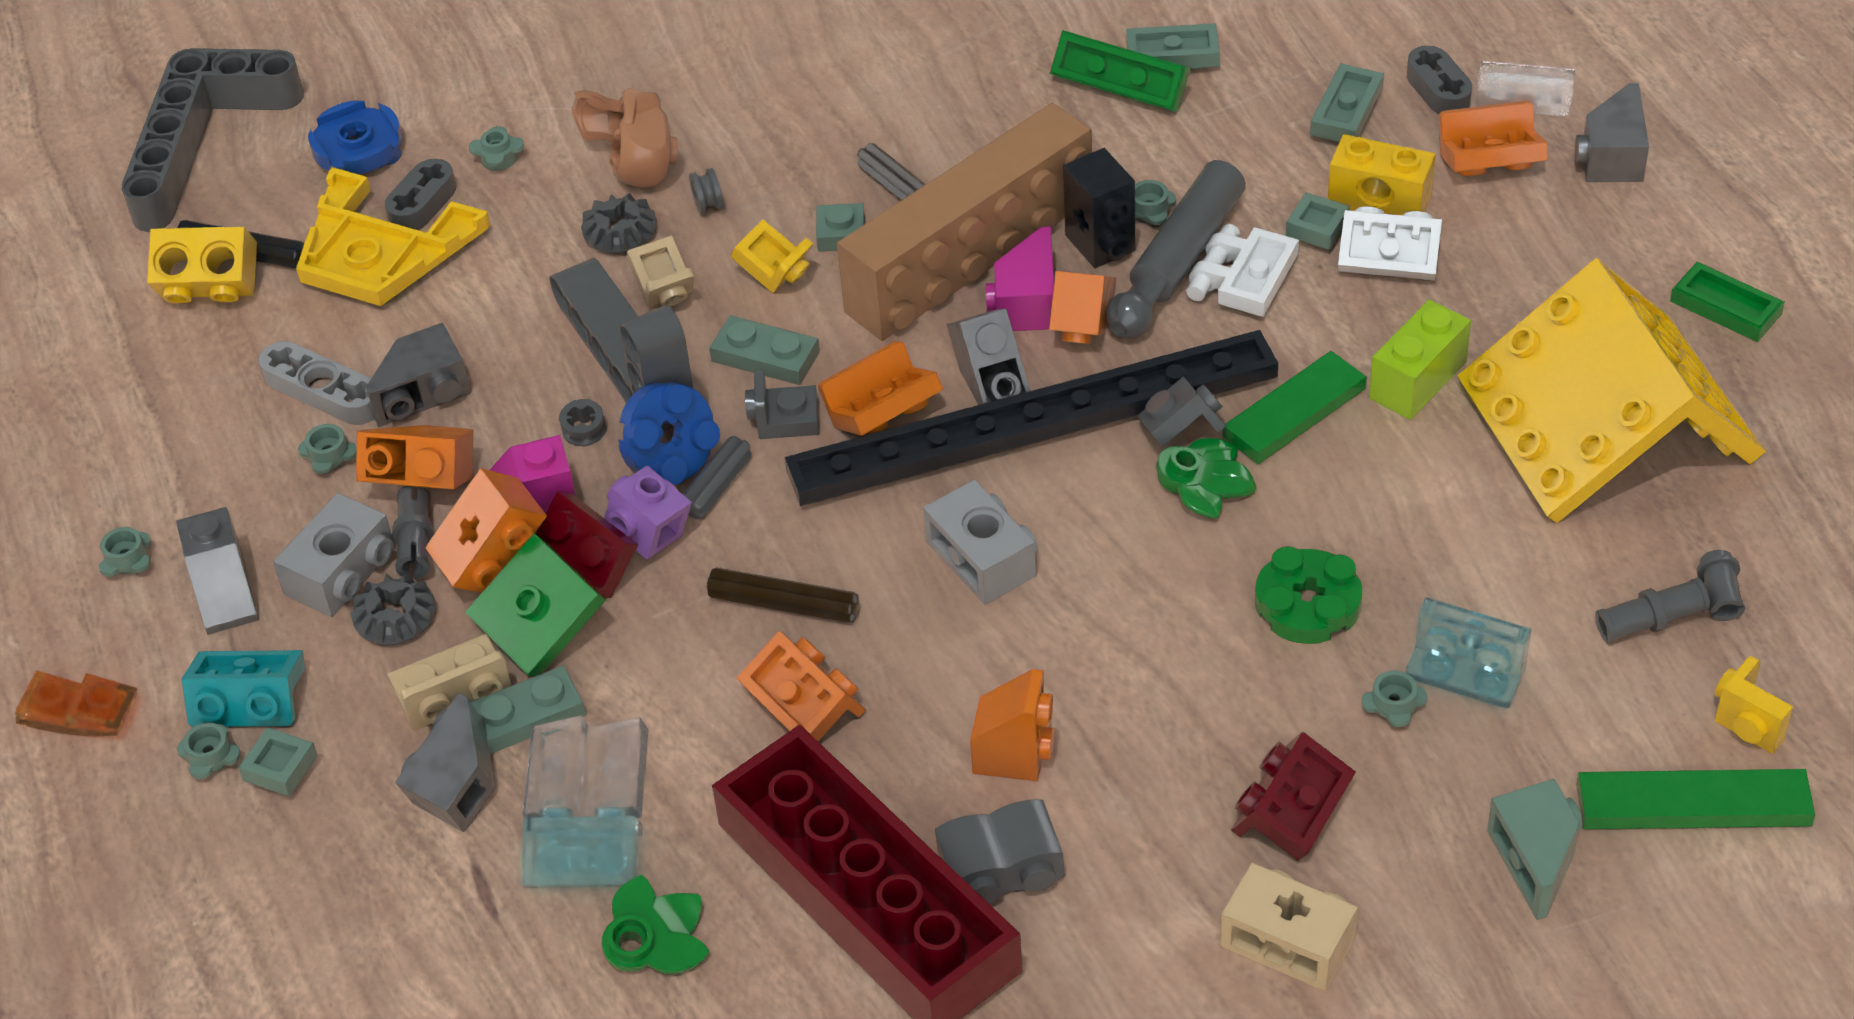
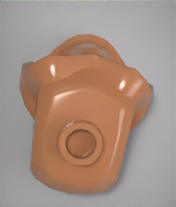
[571,88,678,188]

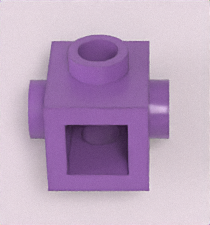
[604,465,692,560]

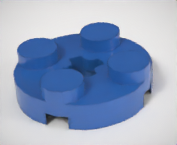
[308,100,402,174]
[618,382,720,485]

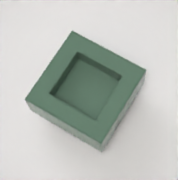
[1286,192,1350,250]
[816,203,865,252]
[238,727,318,797]

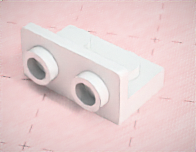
[1338,207,1442,281]

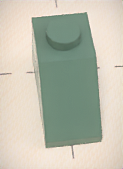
[1487,779,1582,920]

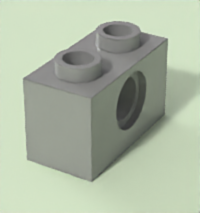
[923,479,1038,605]
[273,493,395,617]

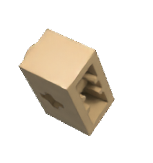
[1220,863,1358,992]

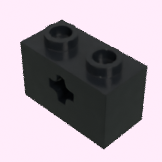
[1063,147,1135,269]

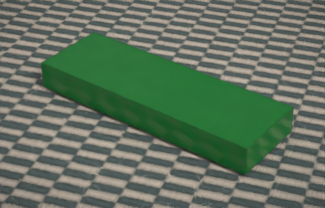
[1049,30,1191,112]
[1223,351,1367,464]

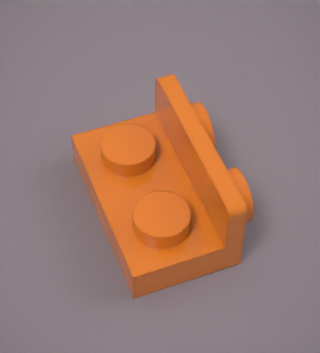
[736,630,867,741]

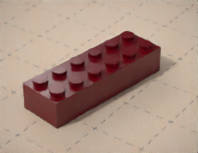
[712,724,1023,1019]

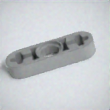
[259,341,374,425]

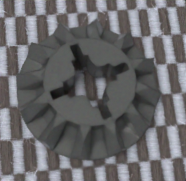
[581,193,656,253]
[350,572,435,644]

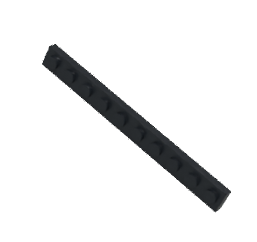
[785,330,1279,506]

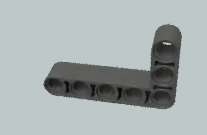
[121,48,304,232]
[549,258,693,430]

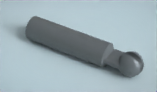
[1105,160,1246,338]

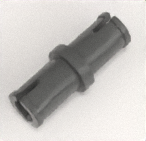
[392,486,434,579]
[1595,578,1710,643]

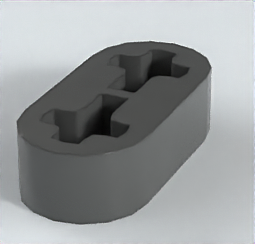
[1407,45,1472,114]
[385,159,456,230]

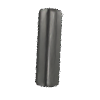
[683,436,752,519]

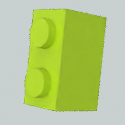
[1369,299,1471,420]

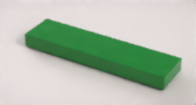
[1576,769,1815,829]

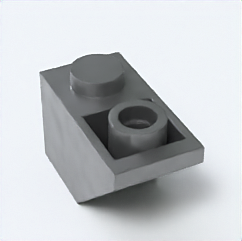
[946,308,1030,405]
[366,322,471,427]
[395,693,495,832]

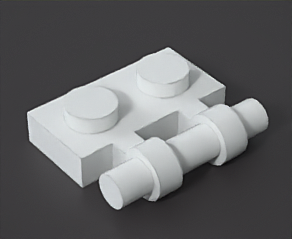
[1186,224,1299,317]

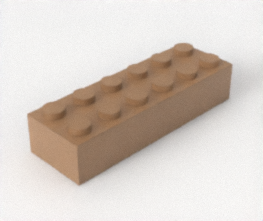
[837,102,1092,341]

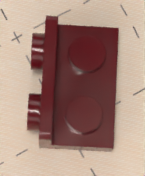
[536,491,639,598]
[1231,731,1356,861]

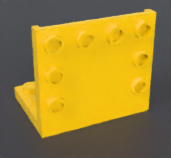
[1457,257,1767,523]

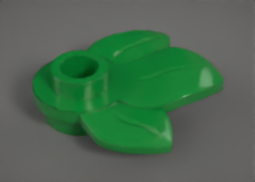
[1156,438,1257,519]
[602,875,709,975]

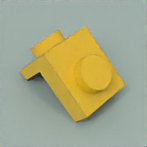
[730,219,814,293]
[1714,655,1793,754]

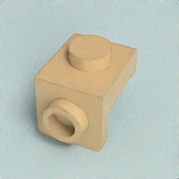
[627,235,695,308]

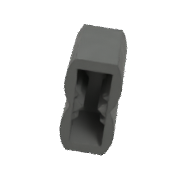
[935,799,1065,904]

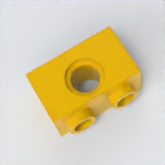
[1328,134,1436,216]

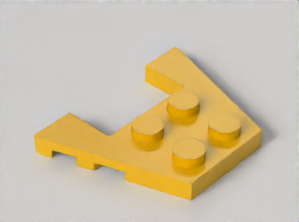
[296,167,491,306]

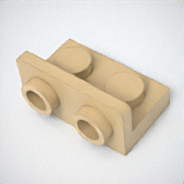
[387,634,512,731]

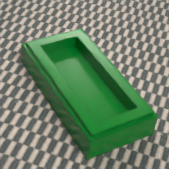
[1670,261,1785,342]

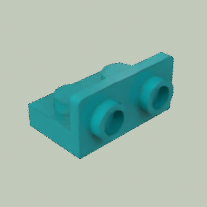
[181,650,305,727]

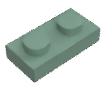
[1126,23,1220,69]
[1310,63,1384,142]
[709,315,820,385]
[471,665,586,754]

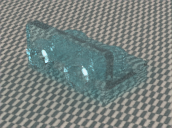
[1406,597,1531,708]
[521,807,642,888]

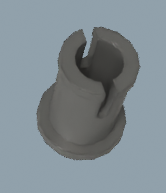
[1697,550,1745,621]

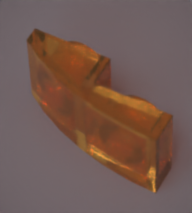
[15,670,138,737]

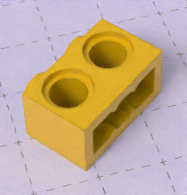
[147,227,257,304]

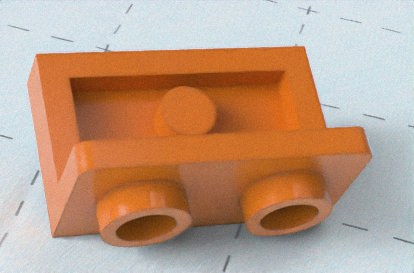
[1439,100,1548,176]
[818,341,943,436]

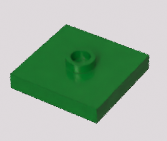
[465,533,606,677]

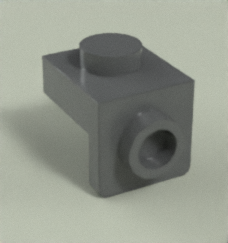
[1137,376,1226,447]

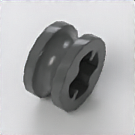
[689,168,723,214]
[559,399,607,447]

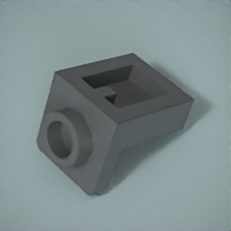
[745,370,819,439]

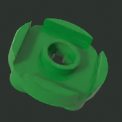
[1255,546,1362,644]

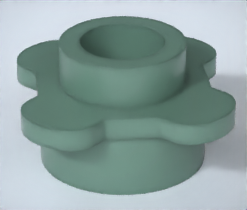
[469,126,524,171]
[1135,180,1176,225]
[298,424,357,474]
[99,527,151,577]
[1362,670,1427,727]
[177,723,241,779]

